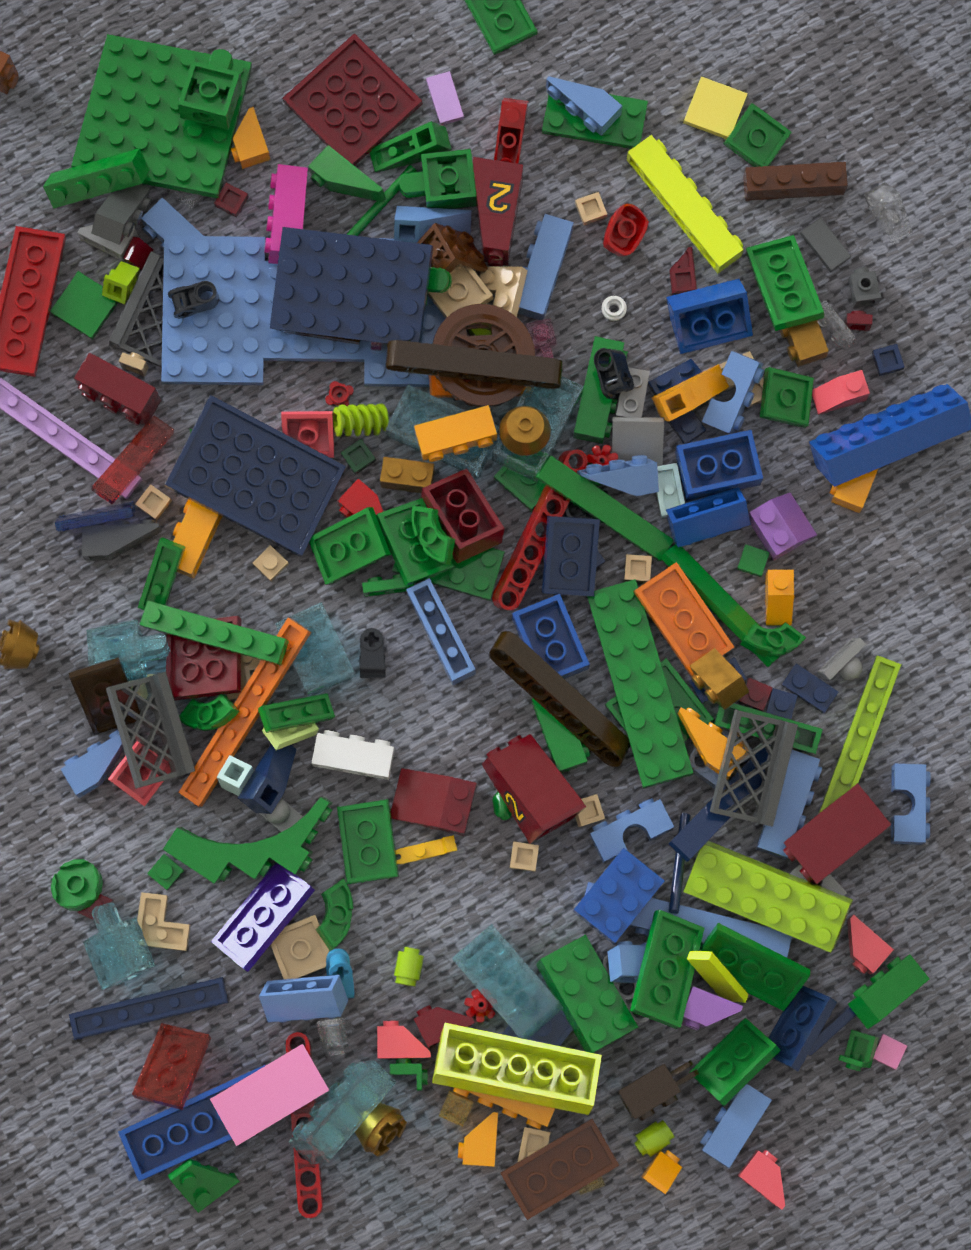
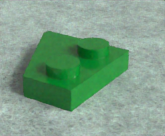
[168,1159,240,1213]

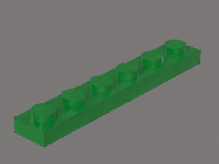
[140,601,289,665]

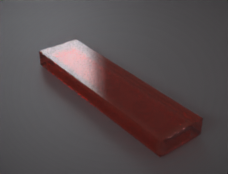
[92,415,174,504]

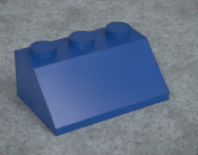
[666,279,753,354]

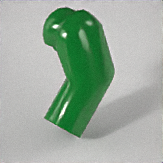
[492,791,512,821]

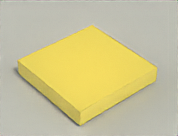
[683,77,748,139]

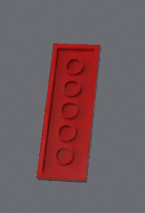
[0,226,66,377]

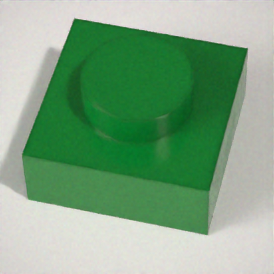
[147,854,184,891]

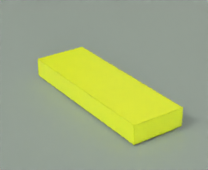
[687,951,748,1003]

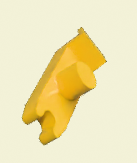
[396,835,457,864]

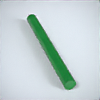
[346,165,417,236]

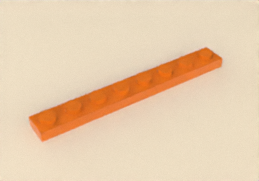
[178,618,312,807]

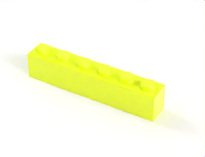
[627,135,743,274]

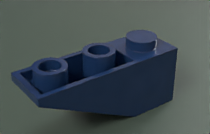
[237,744,297,814]

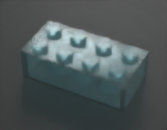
[492,376,584,482]
[386,385,500,478]
[452,924,564,1040]
[289,1060,396,1164]

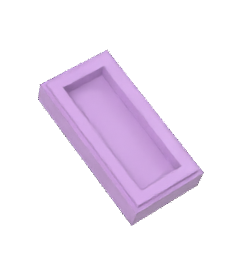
[426,71,464,125]

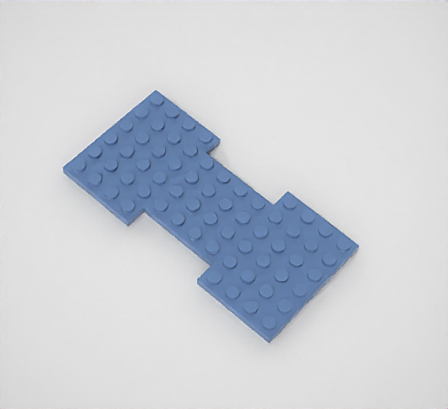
[161,236,446,387]

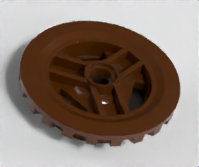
[432,304,535,407]

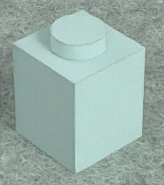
[217,755,254,796]

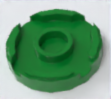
[51,859,103,911]

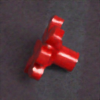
[587,445,619,466]
[464,989,498,1023]

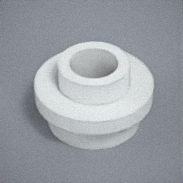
[601,296,627,321]

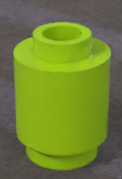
[394,947,424,987]
[634,1120,675,1158]

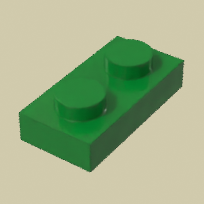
[362,574,414,597]

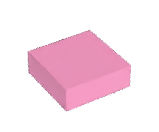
[873,1034,907,1070]

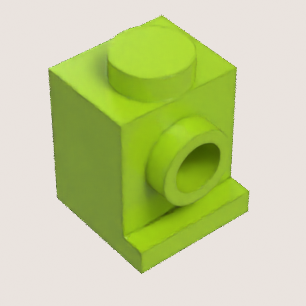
[102,261,139,304]

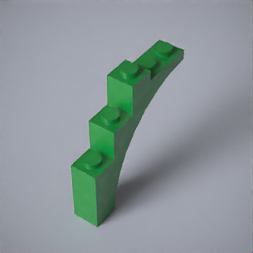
[163,797,333,884]

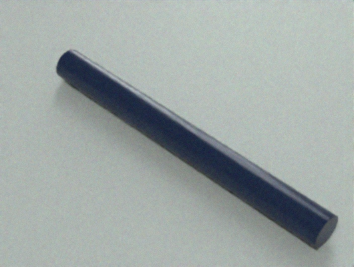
[669,813,691,914]

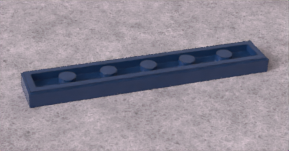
[669,744,771,862]
[69,977,229,1040]

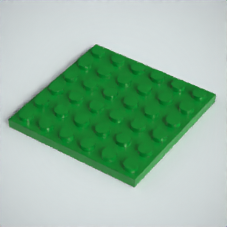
[71,34,252,199]

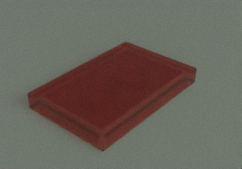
[132,1023,211,1110]

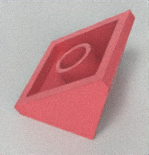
[281,411,334,458]
[108,741,171,807]

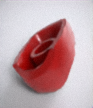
[603,204,649,257]

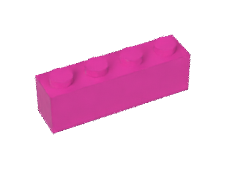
[264,164,308,264]

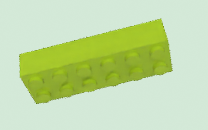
[684,841,853,953]

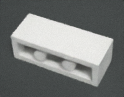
[312,730,395,780]

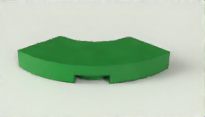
[412,505,455,565]
[740,622,806,656]
[179,694,240,731]
[315,879,353,951]

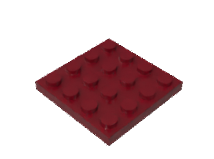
[282,33,423,166]

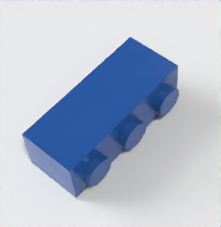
[666,487,751,547]

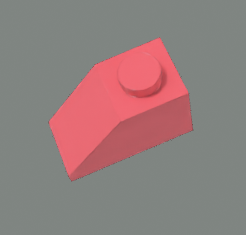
[812,370,870,415]
[847,915,894,975]
[377,1021,431,1059]
[737,1150,785,1210]

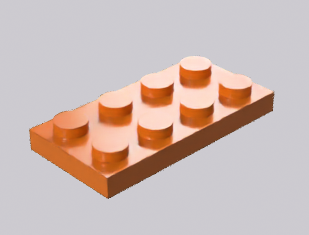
[633,562,734,676]

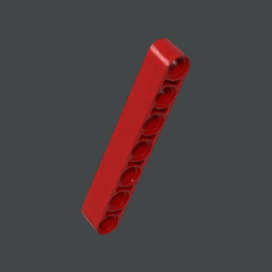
[492,450,588,610]
[286,1032,323,1218]

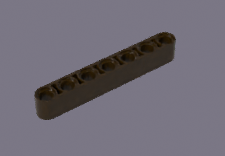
[386,340,563,389]
[489,631,630,767]

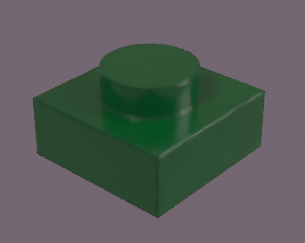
[340,438,376,475]

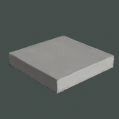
[612,417,664,466]

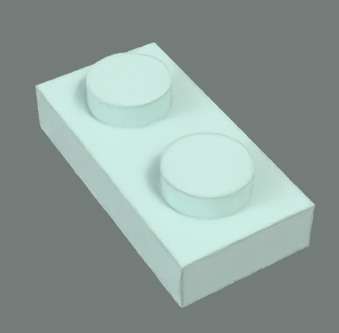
[656,463,685,518]

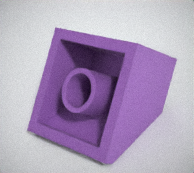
[749,493,817,561]
[682,986,743,1030]

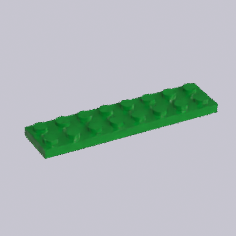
[587,579,693,789]

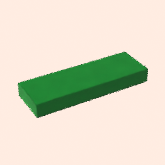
[138,537,185,610]
[258,693,335,733]

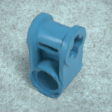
[326,949,354,999]

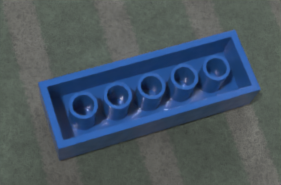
[809,384,971,487]
[118,1065,266,1181]

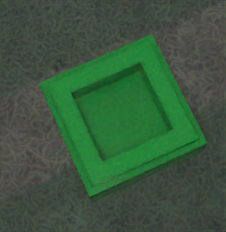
[737,544,770,577]

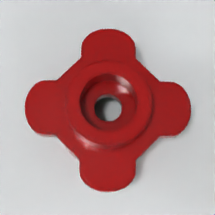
[325,381,354,406]

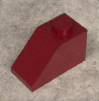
[414,1005,475,1048]

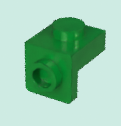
[838,1030,879,1071]
[390,1058,428,1091]

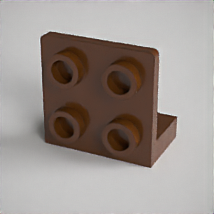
[417,223,488,273]

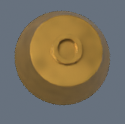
[499,406,551,456]
[0,619,40,669]
[354,1102,407,1157]

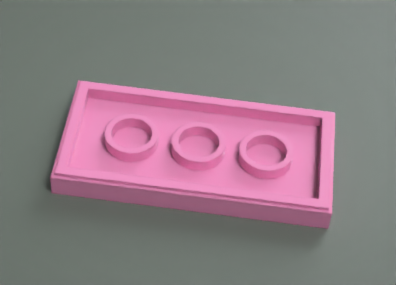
[210,1044,330,1146]

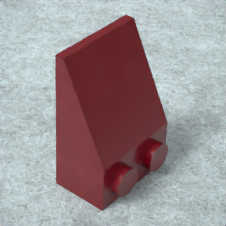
[391,768,477,836]

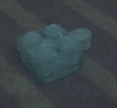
[87,619,170,681]
[83,902,155,990]

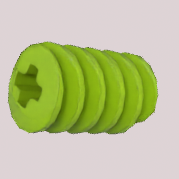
[333,403,389,437]

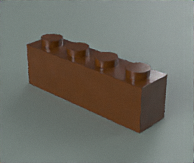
[743,162,848,201]

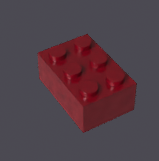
[74,352,162,426]
[421,468,505,564]

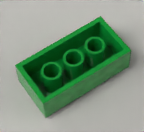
[536,935,638,1053]

